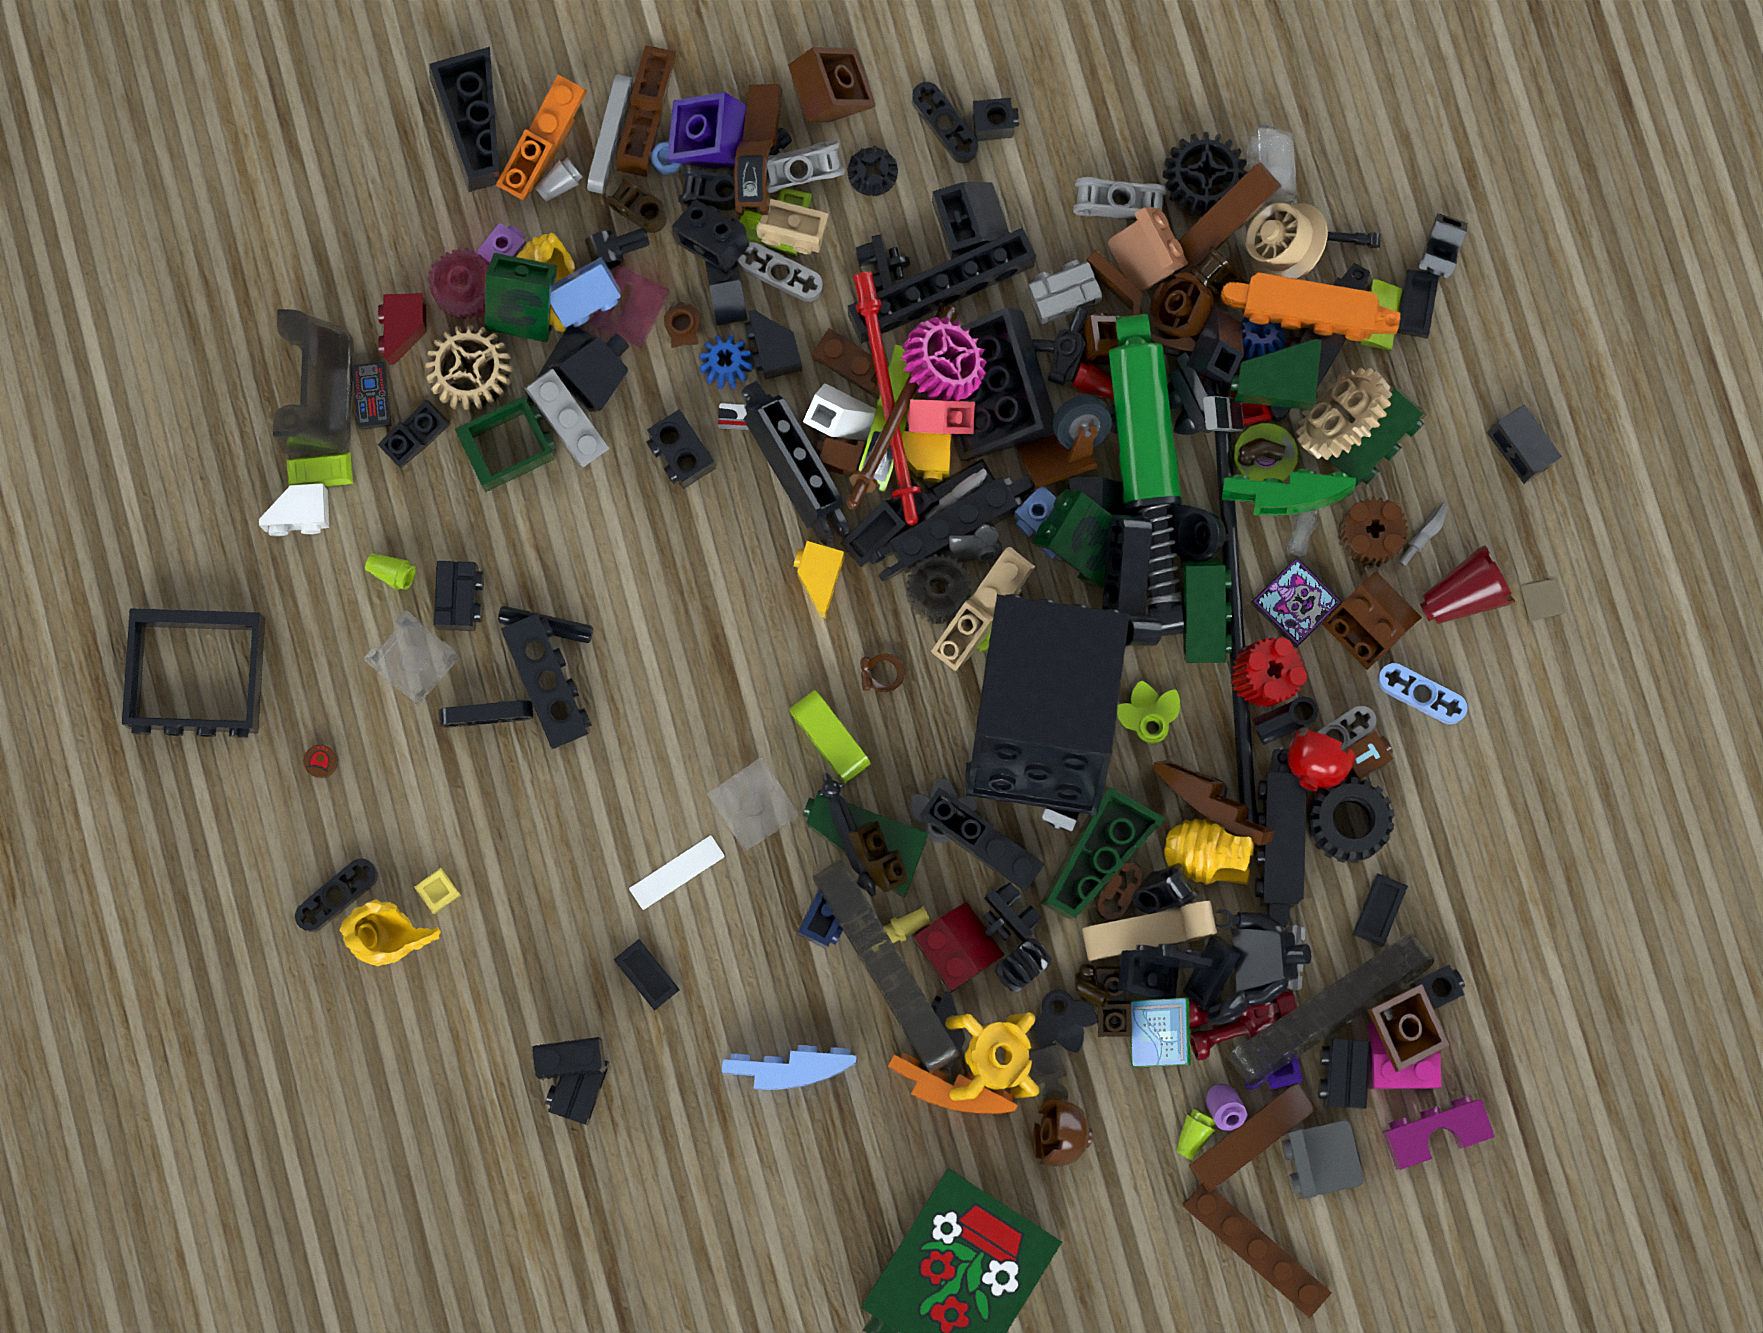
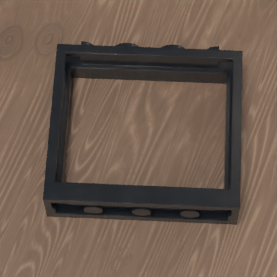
[122,608,266,738]

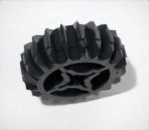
[1162,131,1248,217]

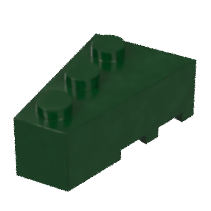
[1328,388,1427,486]
[1180,557,1232,663]

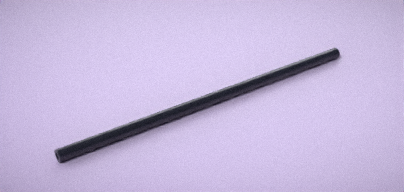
[1212,382,1257,823]

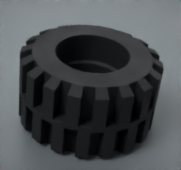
[1308,777,1395,863]

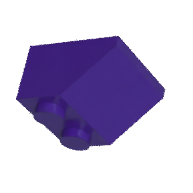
[667,92,747,169]

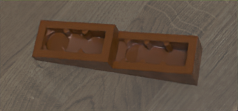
[616,45,676,177]
[1178,162,1282,274]

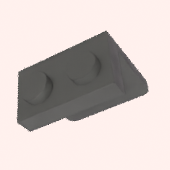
[1282,1120,1364,1199]

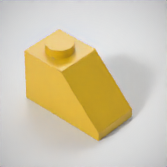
[902,431,951,482]
[794,541,845,619]

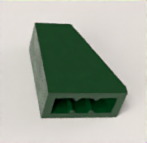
[1230,339,1322,410]

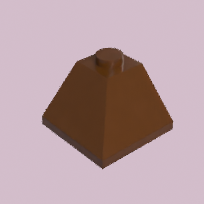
[1368,984,1449,1072]

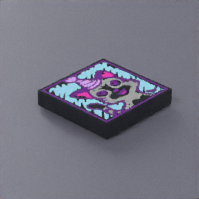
[1251,557,1343,648]

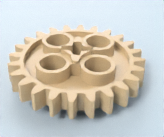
[1296,368,1392,460]

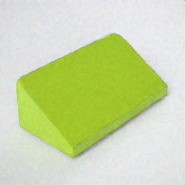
[1360,279,1402,351]

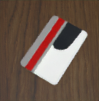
[718,403,749,430]

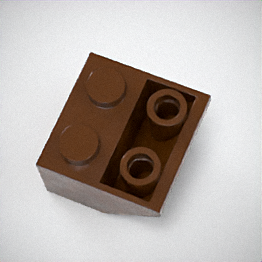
[1322,571,1422,670]

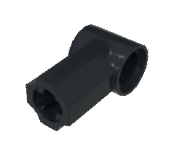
[1252,696,1319,745]

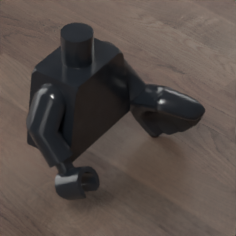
[1206,909,1312,1025]

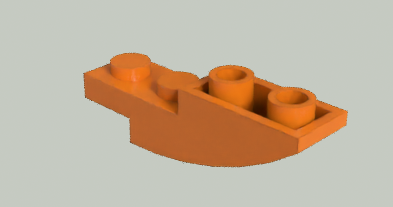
[496,74,587,201]
[888,1052,1018,1114]

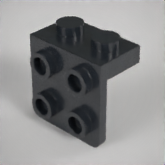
[1118,944,1213,999]

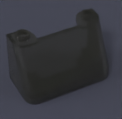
[273,309,354,454]

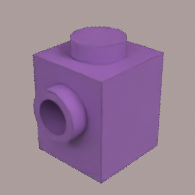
[476,222,526,267]

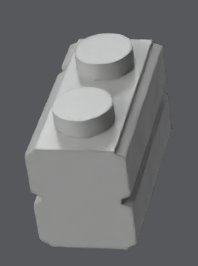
[1027,260,1102,325]

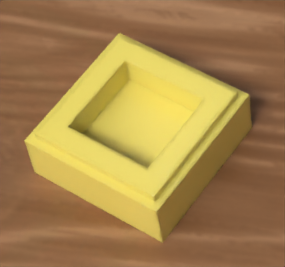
[414,868,461,914]

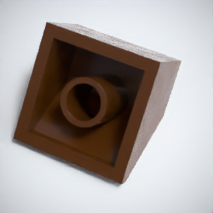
[788,47,876,122]

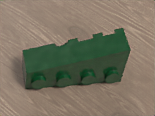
[1040,786,1166,919]

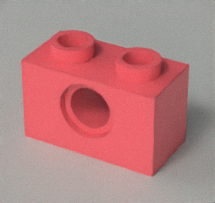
[907,399,975,434]

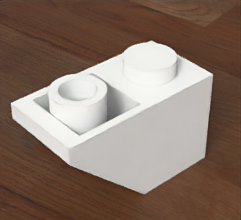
[803,383,876,441]
[259,484,329,536]

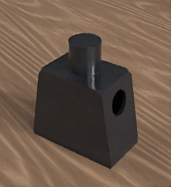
[549,334,629,412]

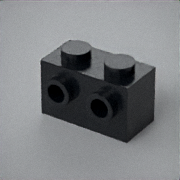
[672,199,750,273]

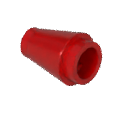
[1071,362,1114,400]

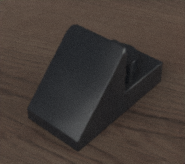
[705,261,748,326]

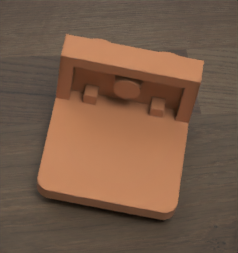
[1108,207,1188,293]

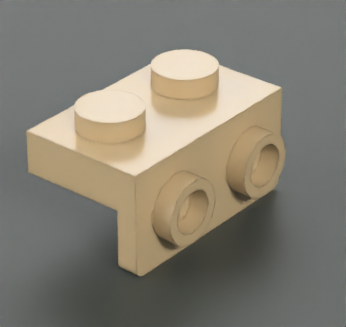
[757,199,829,254]

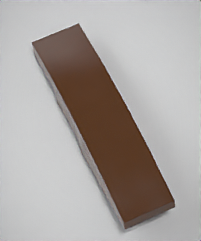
[1153,760,1275,846]
[1189,1084,1317,1192]

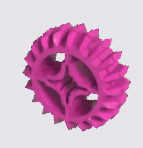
[901,317,987,401]

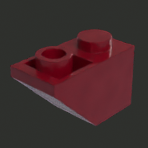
[378,293,427,365]

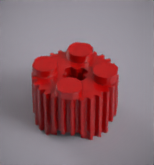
[1230,637,1307,707]

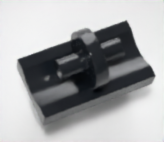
[856,234,911,293]
[983,882,1042,943]

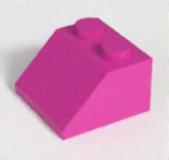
[1367,1023,1441,1089]

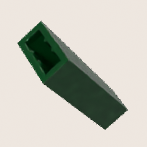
[803,792,928,898]

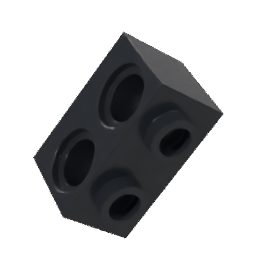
[646,409,716,489]

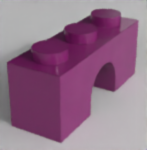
[1383,1095,1495,1170]

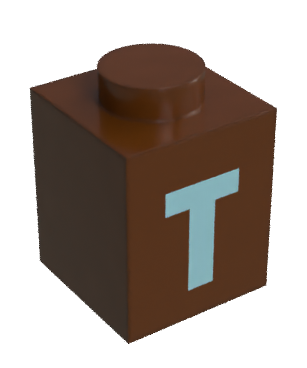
[1342,731,1393,780]

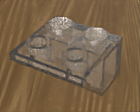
[1247,125,1297,205]

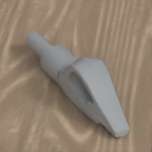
[924,468,987,519]
[1399,503,1448,566]

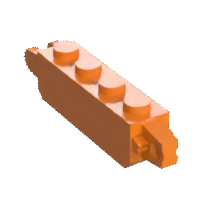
[1220,272,1400,341]

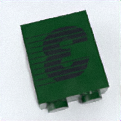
[485,253,557,342]
[1032,489,1113,588]

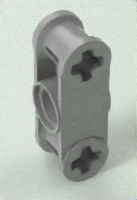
[767,140,845,193]
[1073,177,1167,220]

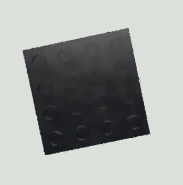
[966,594,1129,815]

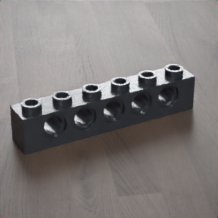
[848,228,1036,344]

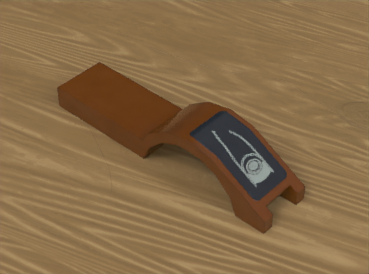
[734,84,782,216]
[1086,250,1196,357]

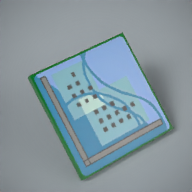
[1130,998,1191,1068]

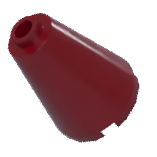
[1420,545,1515,624]

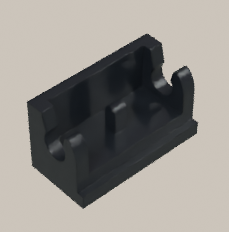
[1487,404,1562,484]

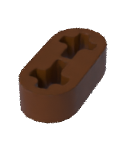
[1097,862,1143,922]

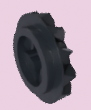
[847,145,898,196]

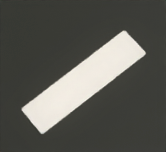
[629,835,725,910]

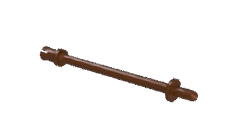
[847,304,958,509]

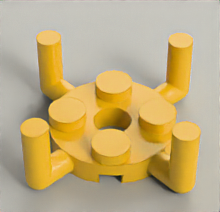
[945,1012,1040,1101]

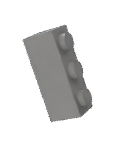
[524,369,609,467]

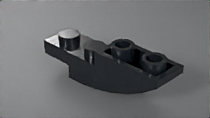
[920,787,1044,891]

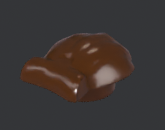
[664,302,700,348]

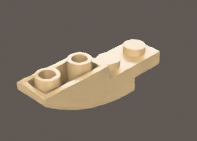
[931,547,1035,672]

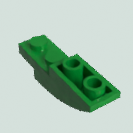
[1222,469,1356,516]

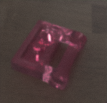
[590,266,670,348]

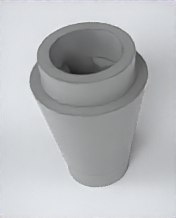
[535,157,583,202]

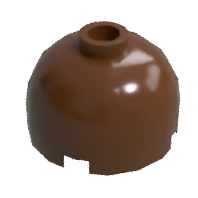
[1150,273,1215,339]
[1033,1098,1093,1166]

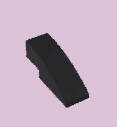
[840,476,939,567]

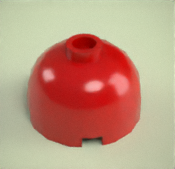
[1287,730,1356,791]

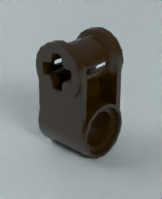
[605,175,667,233]
[1189,246,1247,297]

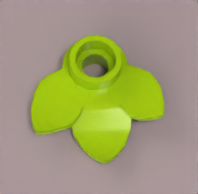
[1117,681,1180,744]

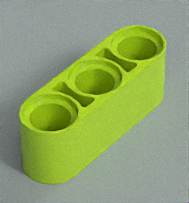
[789,690,871,784]

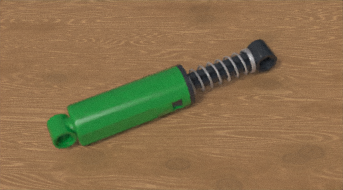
[1109,313,1184,636]

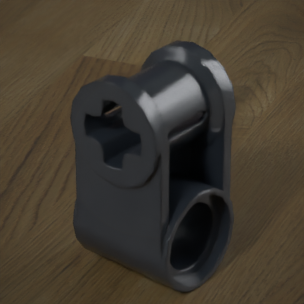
[678,168,735,211]
[1133,863,1199,914]

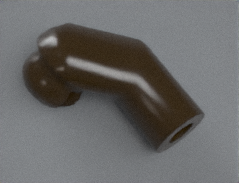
[1238,438,1286,467]
[1074,964,1110,1008]

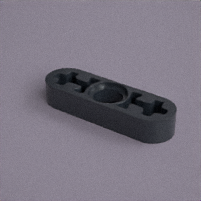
[912,82,978,163]
[438,700,534,728]
[295,859,378,932]

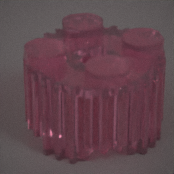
[428,247,489,319]

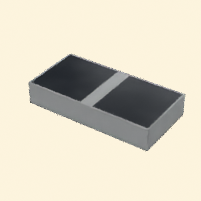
[1203,396,1244,432]

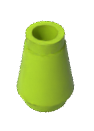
[365,553,416,590]
[1175,1108,1216,1160]

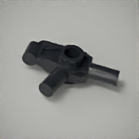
[1032,308,1088,386]

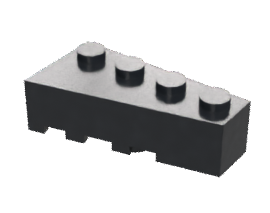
[429,47,499,192]

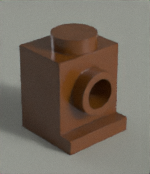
[1082,313,1120,364]
[815,437,865,477]

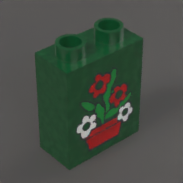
[861,1169,1062,1333]

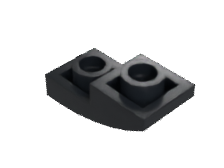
[378,400,451,468]

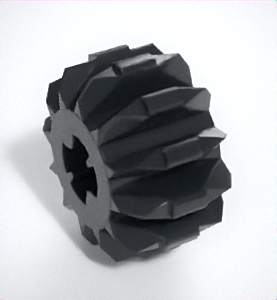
[995,938,1052,992]

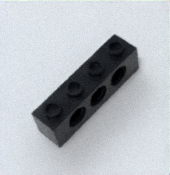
[501,614,592,749]

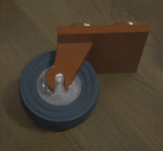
[1016,395,1112,488]

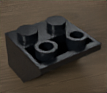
[932,182,1010,259]

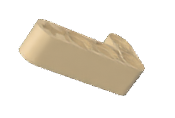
[1082,901,1217,961]

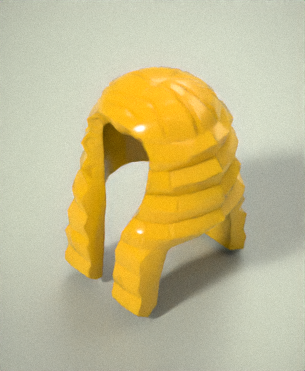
[1164,818,1256,885]

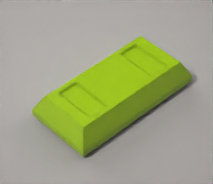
[286,452,353,487]

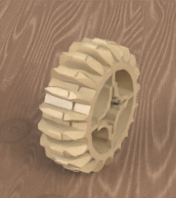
[425,324,513,411]

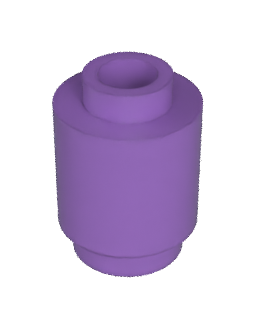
[1206,1083,1247,1131]

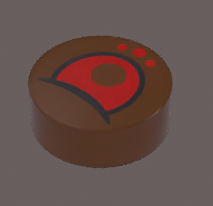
[303,745,338,778]

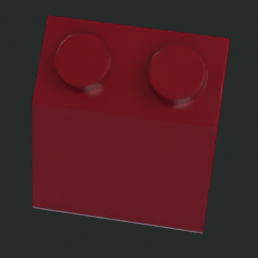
[913,901,1004,993]

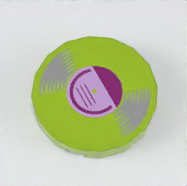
[1233,423,1298,481]

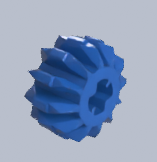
[1241,317,1286,361]
[699,334,753,389]

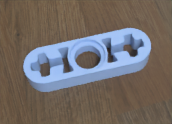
[1377,663,1467,724]

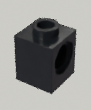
[972,97,1019,141]
[1409,965,1465,1010]

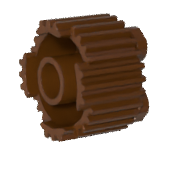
[1338,497,1408,568]

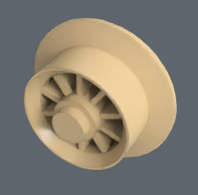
[1245,202,1328,279]

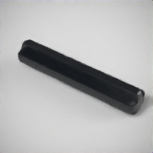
[498,606,593,643]

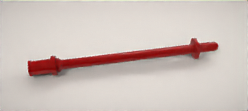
[853,272,921,525]

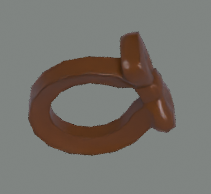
[860,653,905,692]

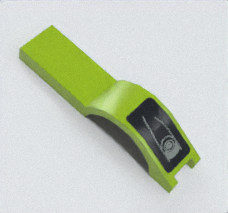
[857,345,914,492]

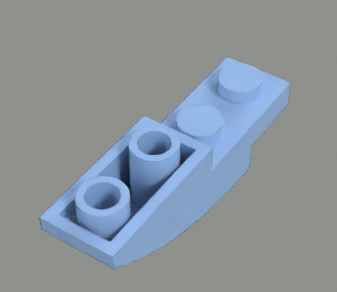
[722,1045,857,1090]

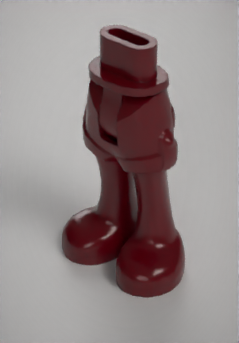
[1189,991,1299,1061]

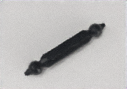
[818,773,876,897]

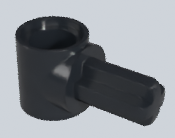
[585,228,650,270]

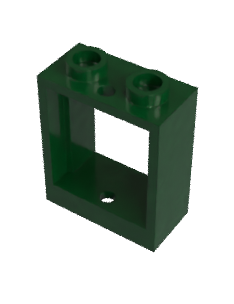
[455,396,557,493]

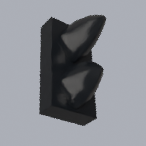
[1167,368,1213,435]

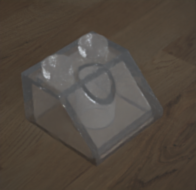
[707,757,799,852]

